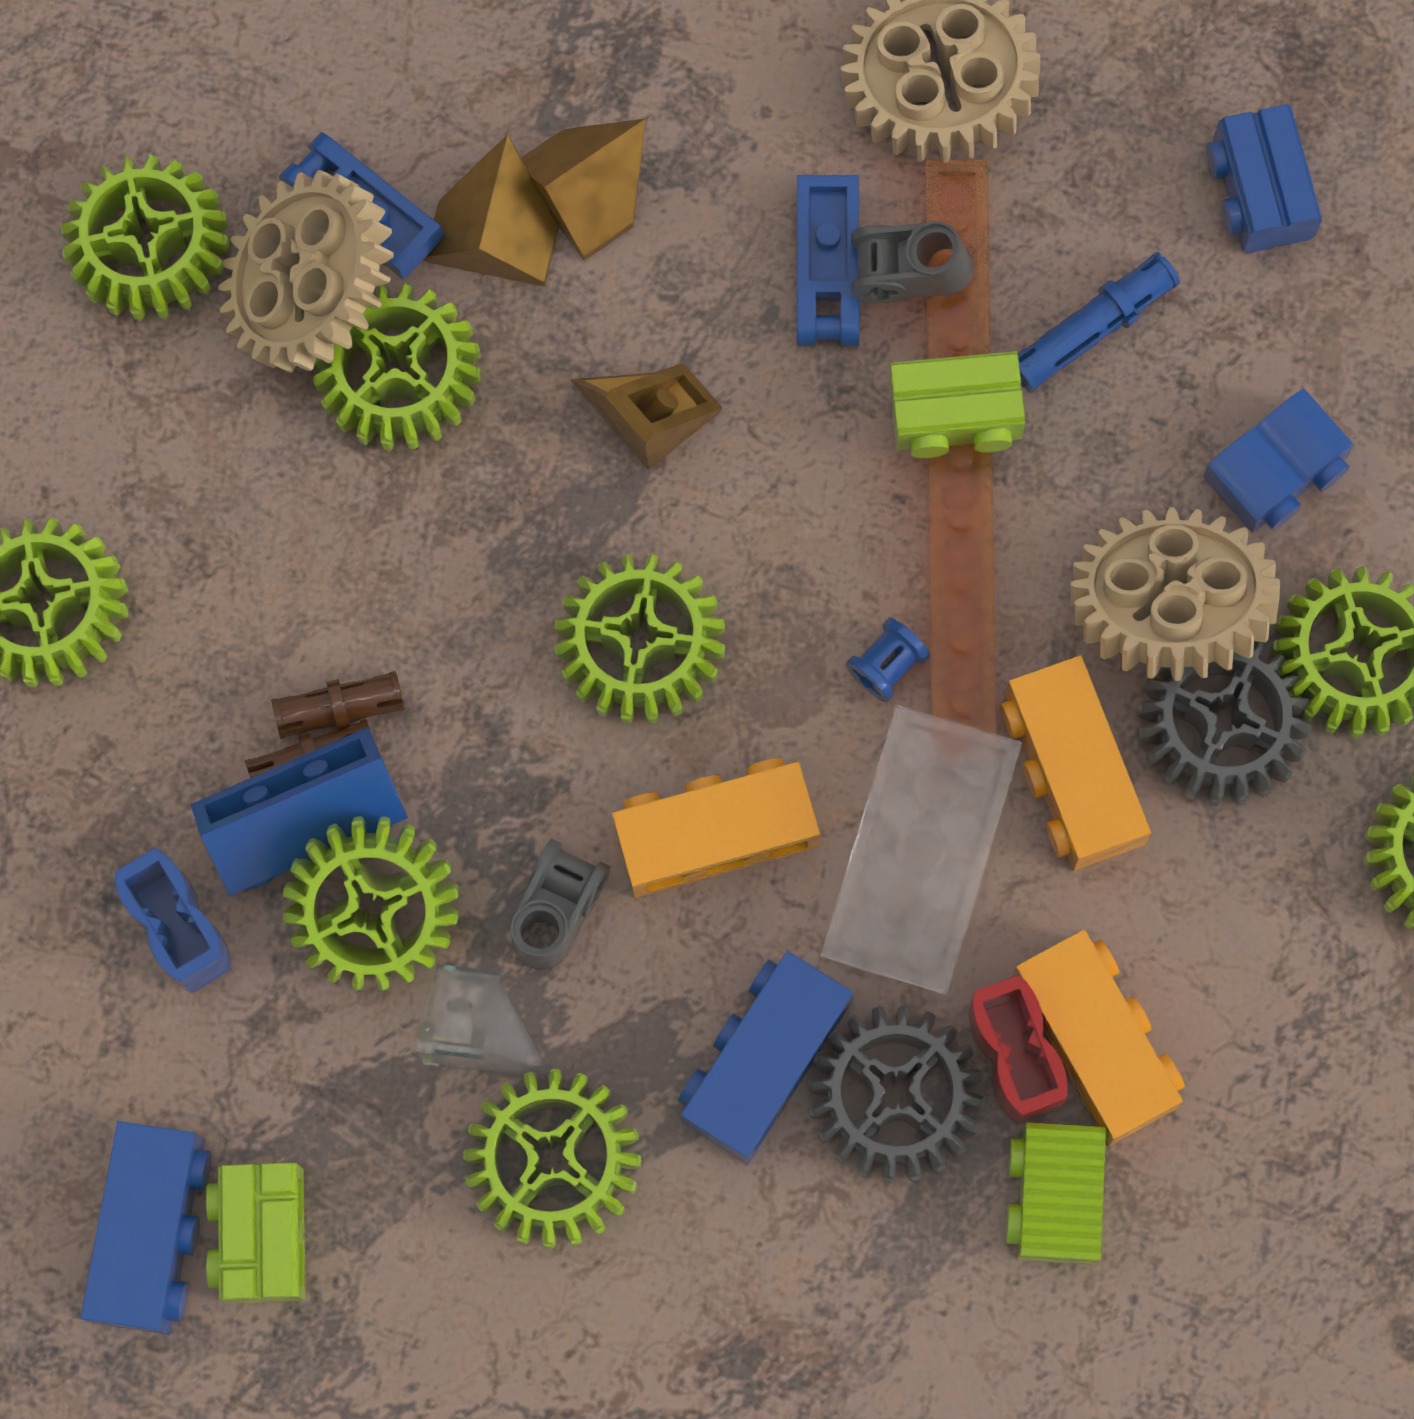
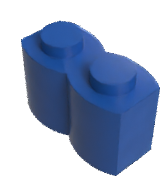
[1203,388,1354,533]
[115,848,231,994]

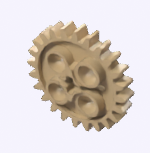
[841,0,1040,163]
[218,170,394,373]
[1070,507,1280,681]

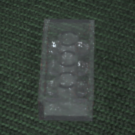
[820,704,1022,995]

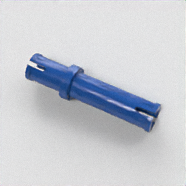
[1018,252,1180,393]

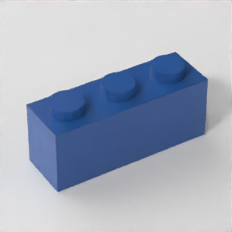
[190,727,408,896]
[677,950,854,1165]
[80,1121,212,1335]

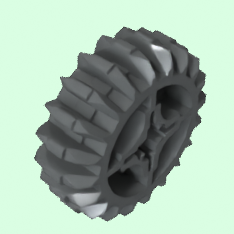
[1137,641,1312,806]
[808,1005,985,1184]

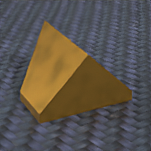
[521,118,646,260]
[424,134,559,287]
[570,363,722,470]

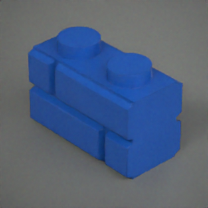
[1206,104,1322,253]

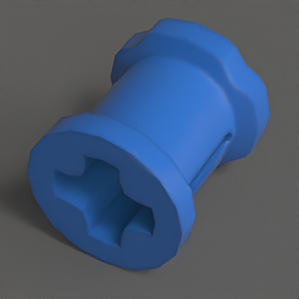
[846,617,930,702]

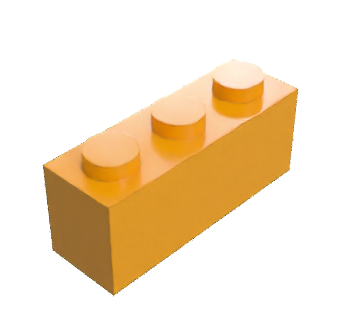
[999,655,1151,871]
[612,758,820,898]
[1012,929,1185,1147]

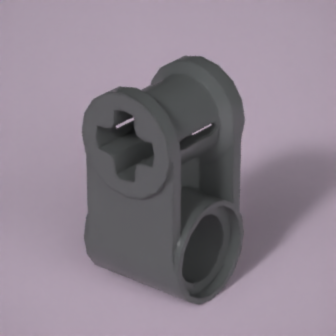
[851,221,975,303]
[510,838,611,970]

